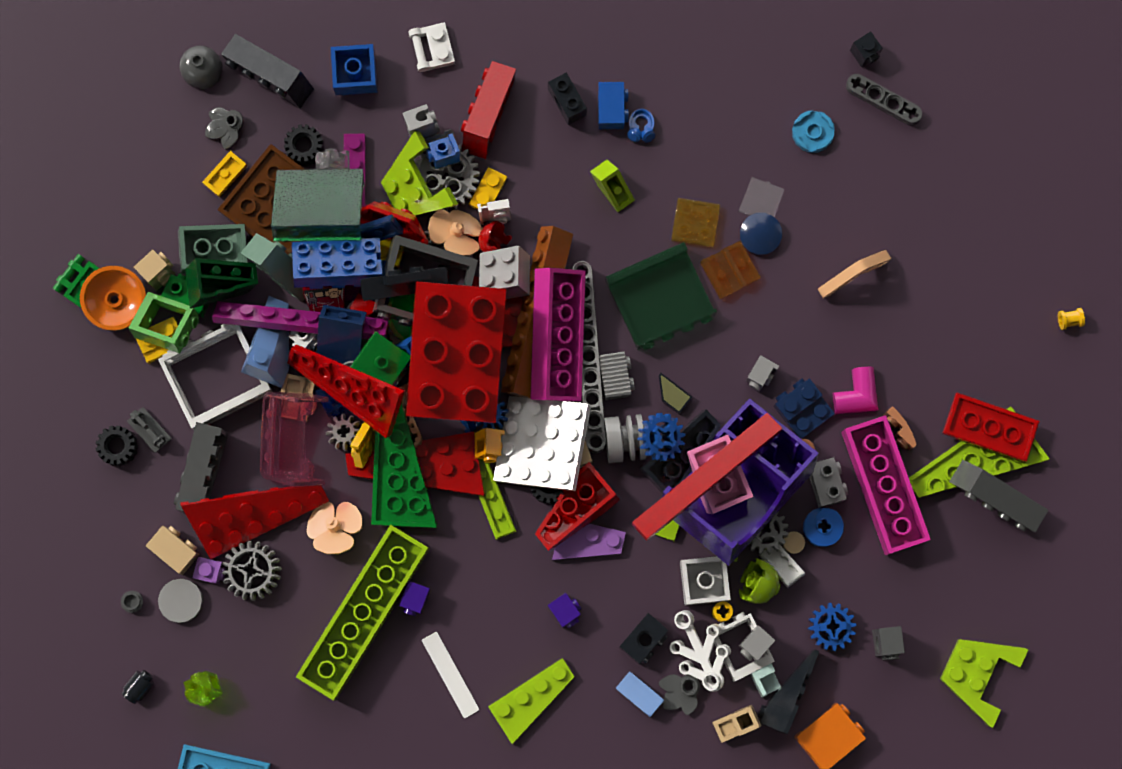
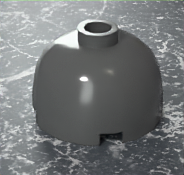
[179,45,223,89]

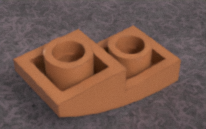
[883,406,916,450]

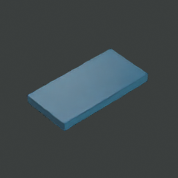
[178,744,271,769]

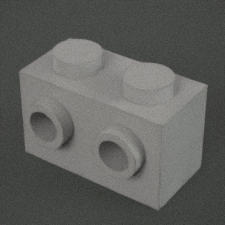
[809,457,848,508]

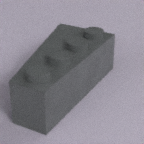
[949,460,1048,532]

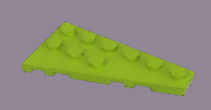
[909,406,1050,498]

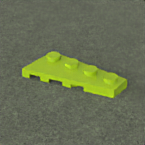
[488,658,574,744]

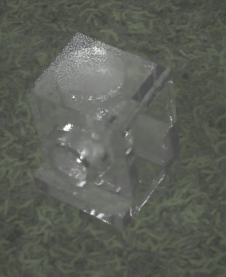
[315,149,349,176]

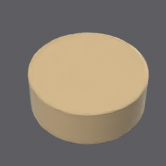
[783,532,805,554]

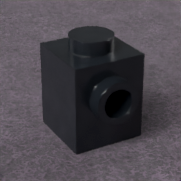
[850,31,883,67]

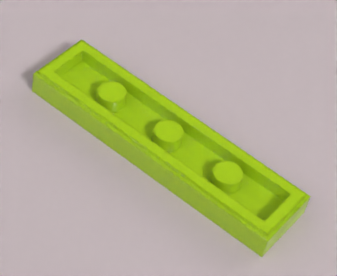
[478,459,516,540]

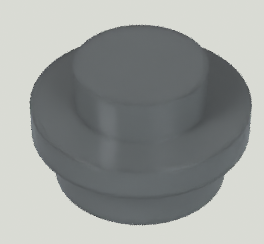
[121,591,143,613]

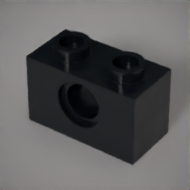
[548,72,587,125]
[619,613,668,664]

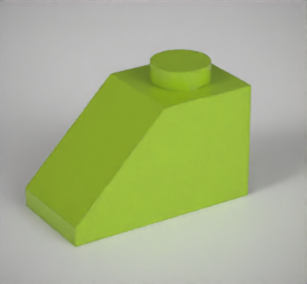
[590,160,635,212]

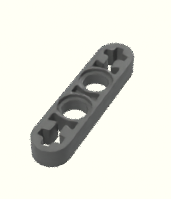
[846,74,922,125]

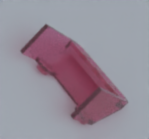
[260,392,328,487]

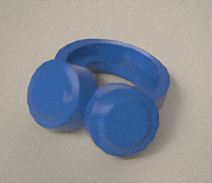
[627,109,655,143]

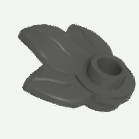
[205,107,244,149]
[658,674,700,715]

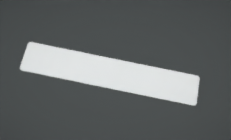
[422,632,479,718]

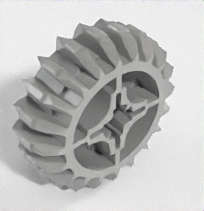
[222,541,282,601]

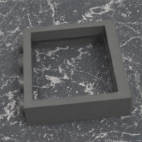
[372,235,478,327]

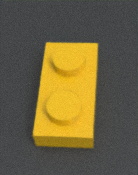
[202,151,247,198]
[469,167,507,210]

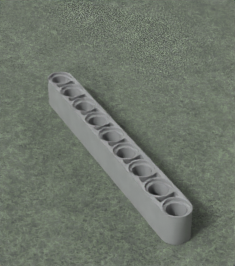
[573,261,606,454]

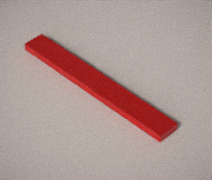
[632,413,782,541]

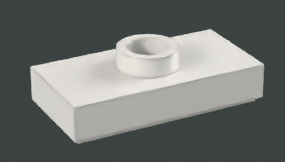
[759,544,805,588]

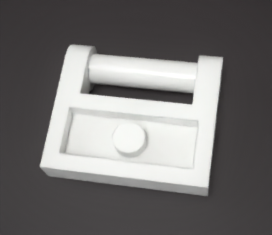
[408,22,455,72]

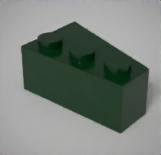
[185,258,258,309]

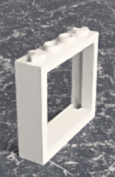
[158,324,273,430]

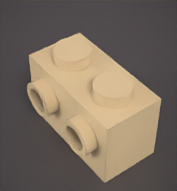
[134,250,175,291]

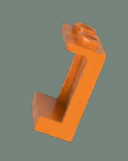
[794,703,866,769]

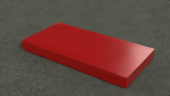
[942,393,1040,463]

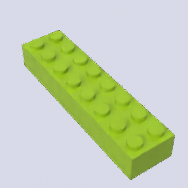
[296,525,430,701]

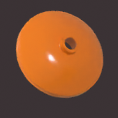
[80,266,146,331]

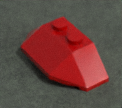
[345,201,429,245]

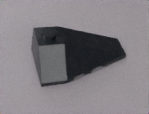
[757,650,819,734]

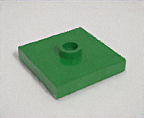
[350,331,410,385]

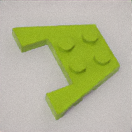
[381,131,458,216]
[940,639,1028,728]

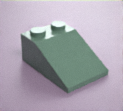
[178,224,247,274]

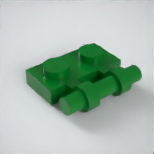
[53,254,99,309]

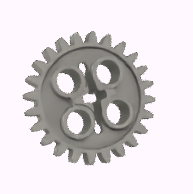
[414,144,480,211]

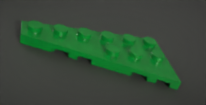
[371,402,438,528]

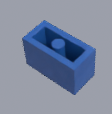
[598,82,629,129]

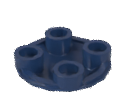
[740,213,782,255]

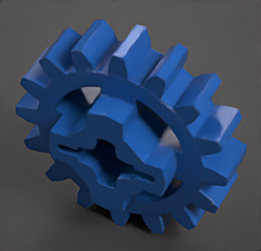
[637,413,685,461]
[807,603,856,651]

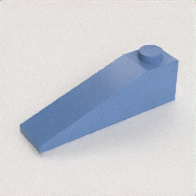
[241,296,289,388]

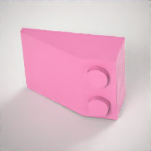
[687,435,753,514]

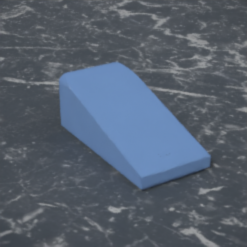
[616,671,664,717]

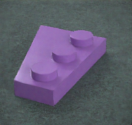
[552,524,626,560]

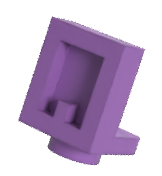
[192,557,227,585]

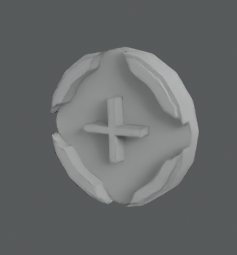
[158,579,203,623]

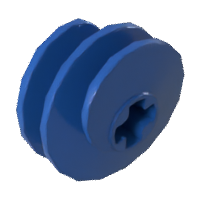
[803,508,844,547]

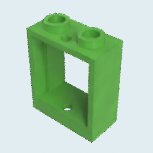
[129,292,199,353]

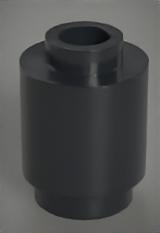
[122,670,154,704]

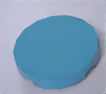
[792,110,835,153]

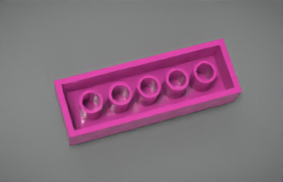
[531,268,586,401]
[841,415,931,556]

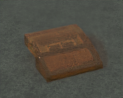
[700,241,761,299]

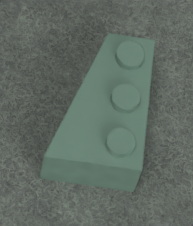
[240,233,305,302]

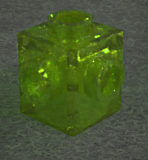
[183,671,223,706]

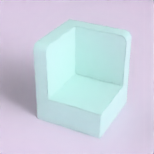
[750,663,781,697]

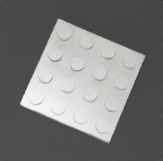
[493,396,591,491]

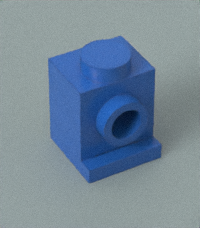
[426,133,460,169]

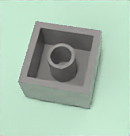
[479,245,530,299]

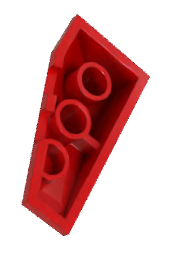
[535,462,620,551]

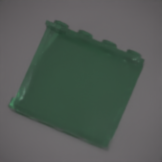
[271,169,365,241]
[605,242,717,350]

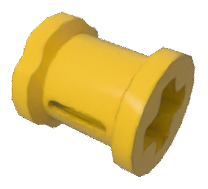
[1058,308,1085,330]
[712,601,733,622]

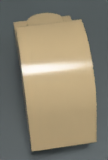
[712,705,762,743]

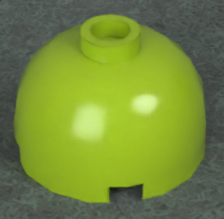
[739,558,780,604]

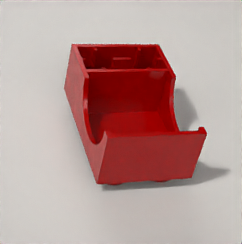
[405,282,506,423]

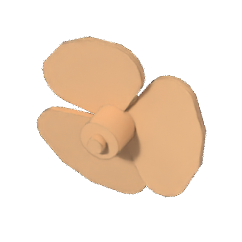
[428,209,483,256]
[306,502,363,554]

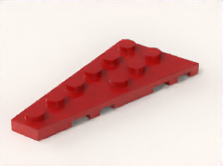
[287,344,405,438]
[345,432,485,497]
[180,480,329,560]

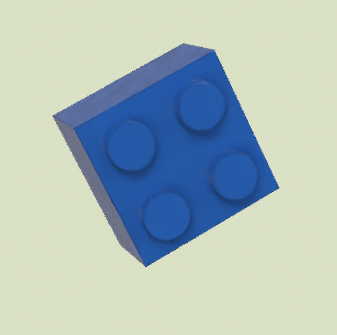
[331,44,378,95]

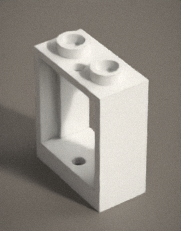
[712,612,775,681]

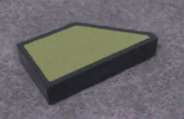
[658,373,692,415]

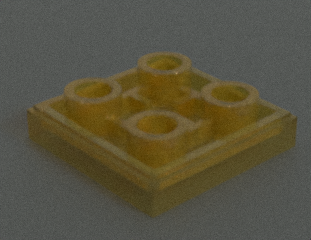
[671,198,720,247]

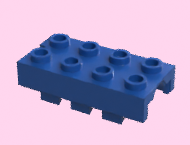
[292,238,382,289]

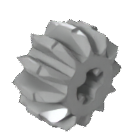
[326,414,361,451]

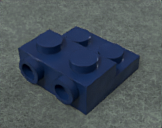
[774,378,835,439]

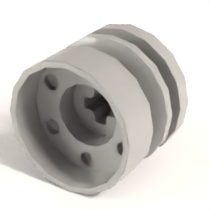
[604,414,647,463]

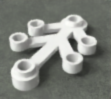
[670,610,731,692]

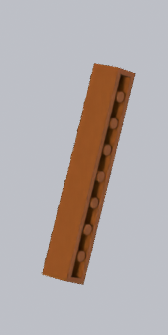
[501,226,573,399]

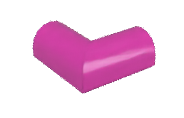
[832,366,878,414]

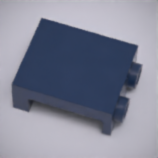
[317,305,367,364]

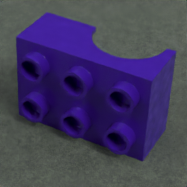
[662,398,819,566]

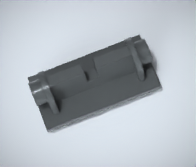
[127,407,172,453]

